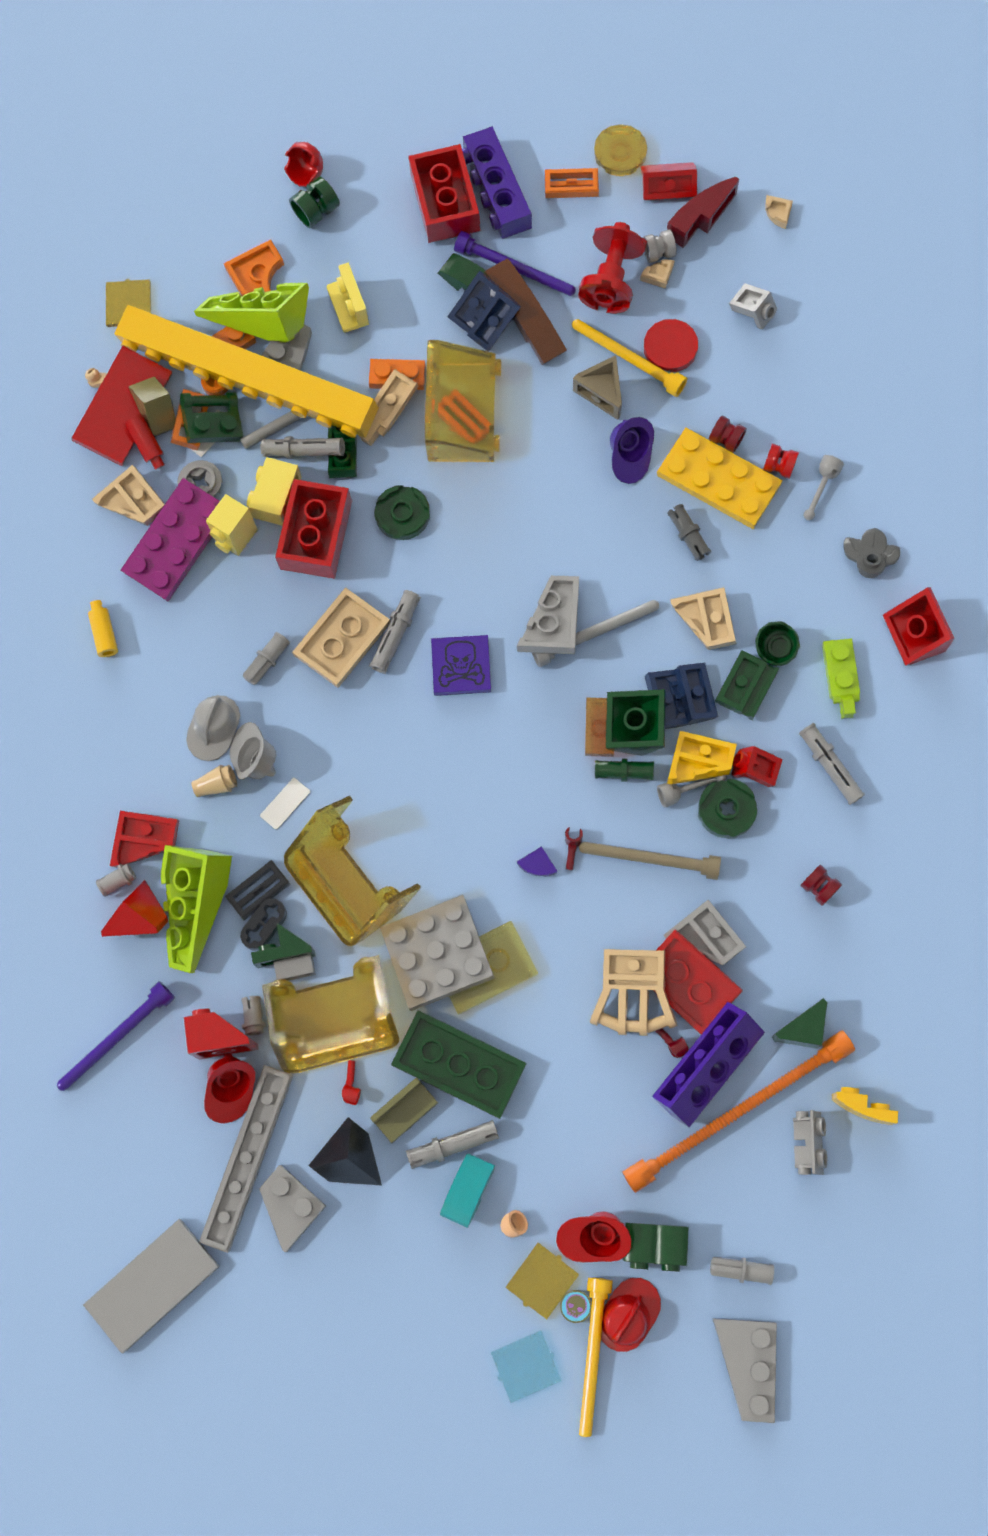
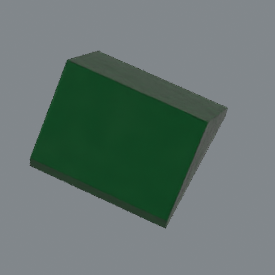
[606,689,666,756]

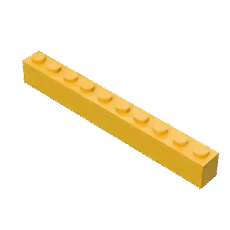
[114,305,379,438]

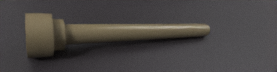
[579,842,721,880]

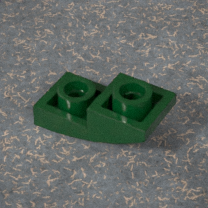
[437,253,486,291]
[328,425,357,478]

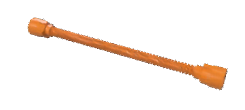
[622,1030,855,1193]

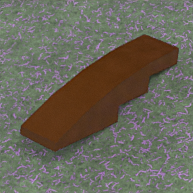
[484,258,567,365]

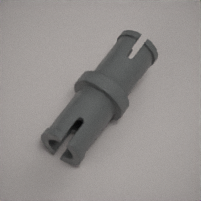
[667,504,711,561]

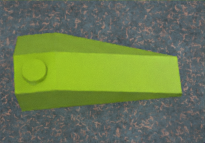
[194,283,309,343]
[161,845,232,973]

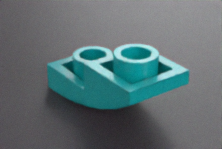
[440,1153,495,1228]

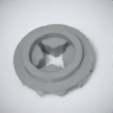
[177,460,223,496]

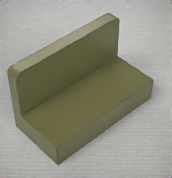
[370,1077,438,1143]

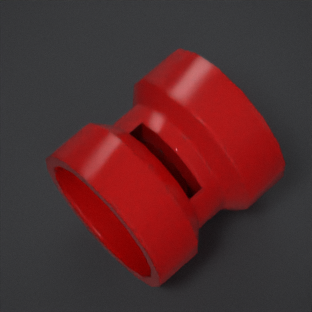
[763,443,799,479]

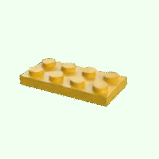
[657,427,783,529]

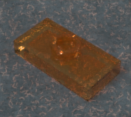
[585,697,614,757]

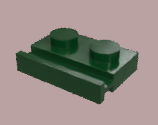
[715,650,779,721]

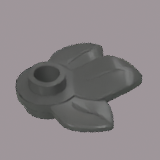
[843,528,900,578]

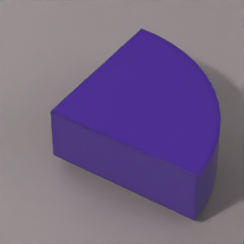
[517,846,557,877]

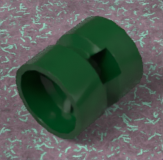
[289,176,340,228]

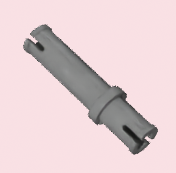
[260,436,345,459]
[369,590,421,674]
[799,723,865,805]
[406,1120,499,1169]

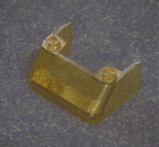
[284,796,421,946]

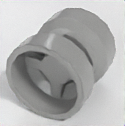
[643,229,676,263]

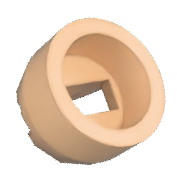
[500,1210,528,1238]

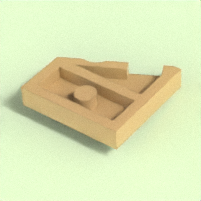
[92,465,165,526]
[670,587,736,650]

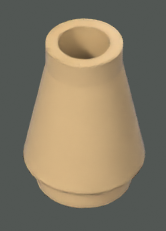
[191,765,237,797]

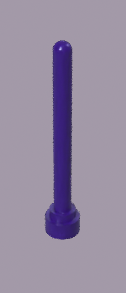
[454,231,576,296]
[57,981,175,1091]

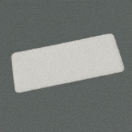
[260,778,310,830]

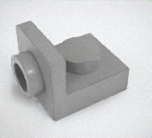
[729,284,777,329]

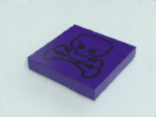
[431,635,491,696]

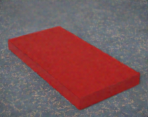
[71,345,172,466]

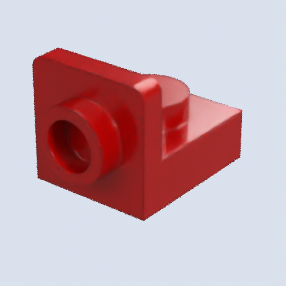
[731,746,783,787]

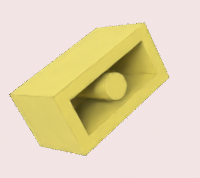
[247,457,301,526]
[206,494,258,556]

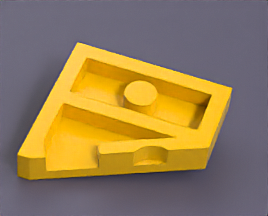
[667,731,737,784]

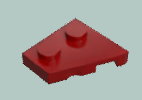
[110,810,179,868]

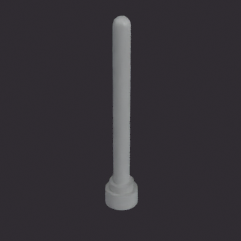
[532,600,659,667]

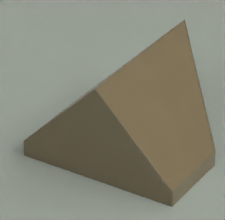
[573,355,622,420]

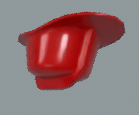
[204,1053,256,1123]
[556,1211,632,1263]
[601,1278,661,1352]

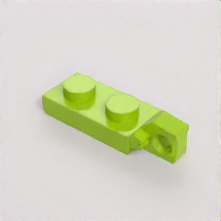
[822,638,860,719]

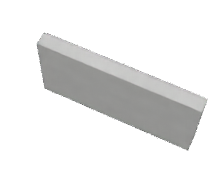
[83,1219,220,1354]

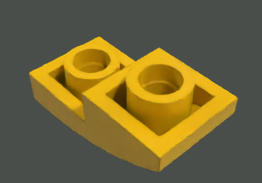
[832,1087,898,1125]

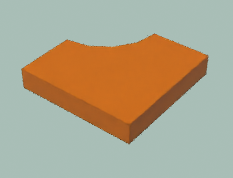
[223,239,284,296]

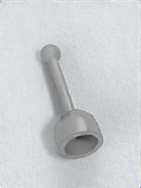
[803,455,844,520]
[657,775,727,808]

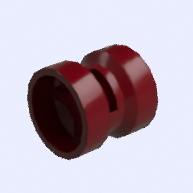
[709,415,747,453]
[800,864,843,906]

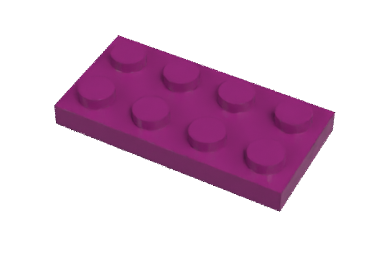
[121,478,220,602]

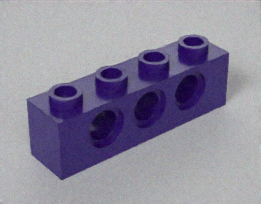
[462,126,532,239]
[652,1002,765,1128]

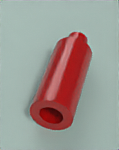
[124,414,165,470]

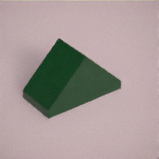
[772,998,827,1049]

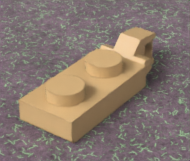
[359,370,419,446]

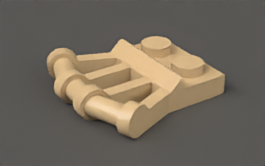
[590,949,677,1036]

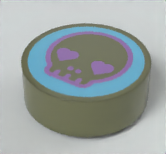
[560,1290,592,1323]

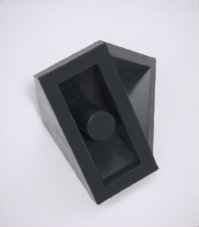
[308,1117,382,1186]

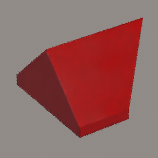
[101,880,168,937]

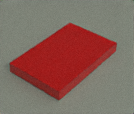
[653,929,743,1034]

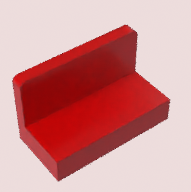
[641,162,697,200]

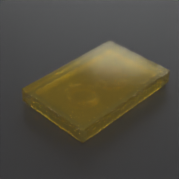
[449,921,538,1015]

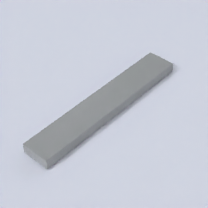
[199,1065,294,1253]

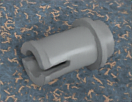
[96,864,136,897]
[241,996,266,1036]

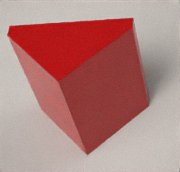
[883,587,955,666]

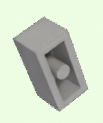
[274,954,316,983]

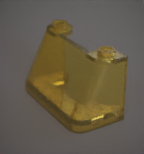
[425,340,501,462]
[262,955,399,1074]

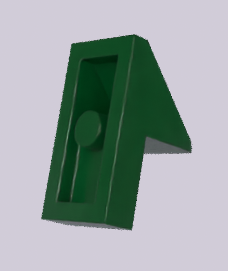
[251,923,316,968]

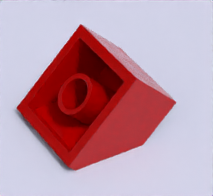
[184,1008,259,1060]

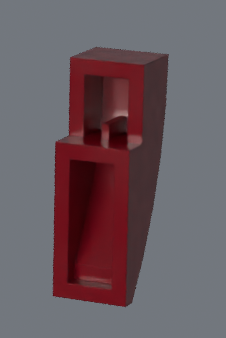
[667,177,739,248]

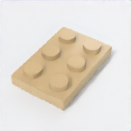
[292,587,390,688]

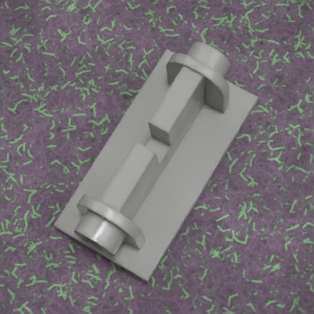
[793,1110,827,1175]

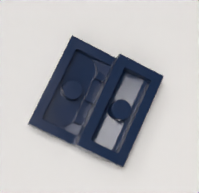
[447,271,521,352]
[644,662,718,729]

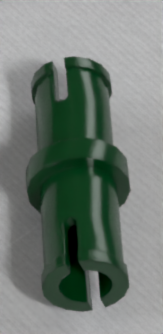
[595,758,654,782]

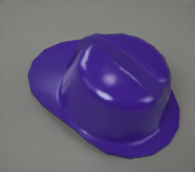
[610,417,654,484]

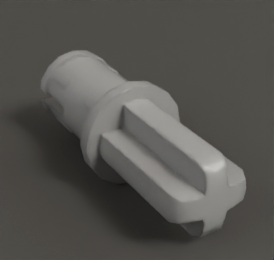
[243,632,290,685]
[710,1257,774,1285]

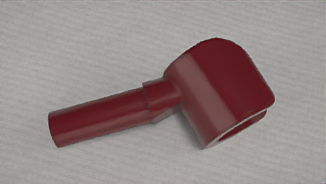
[565,827,583,870]
[655,1028,689,1058]

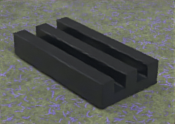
[225,860,290,920]

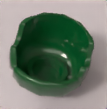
[755,621,800,666]

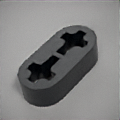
[240,898,287,951]

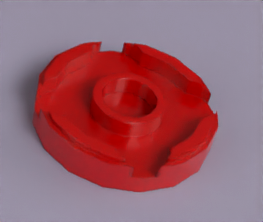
[644,319,698,372]

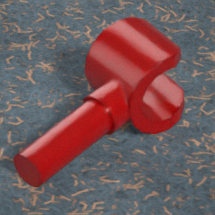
[342,1060,361,1105]

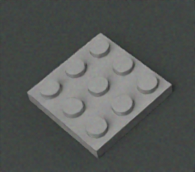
[380,895,495,1011]

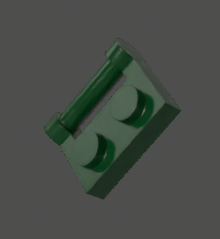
[180,392,244,443]

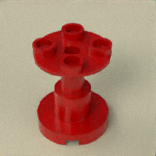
[578,222,647,314]

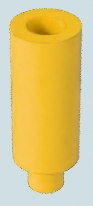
[88,600,118,657]

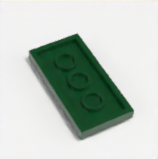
[391,1010,527,1119]

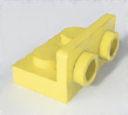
[326,262,369,333]

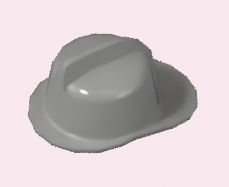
[186,695,240,761]
[230,722,276,780]

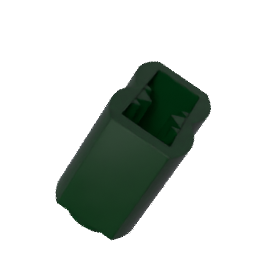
[624,1223,689,1272]

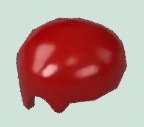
[284,142,323,187]

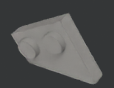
[663,900,746,965]
[259,1165,326,1252]

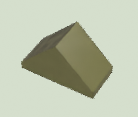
[129,377,176,437]

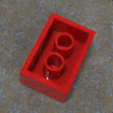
[408,144,480,243]
[275,479,352,579]

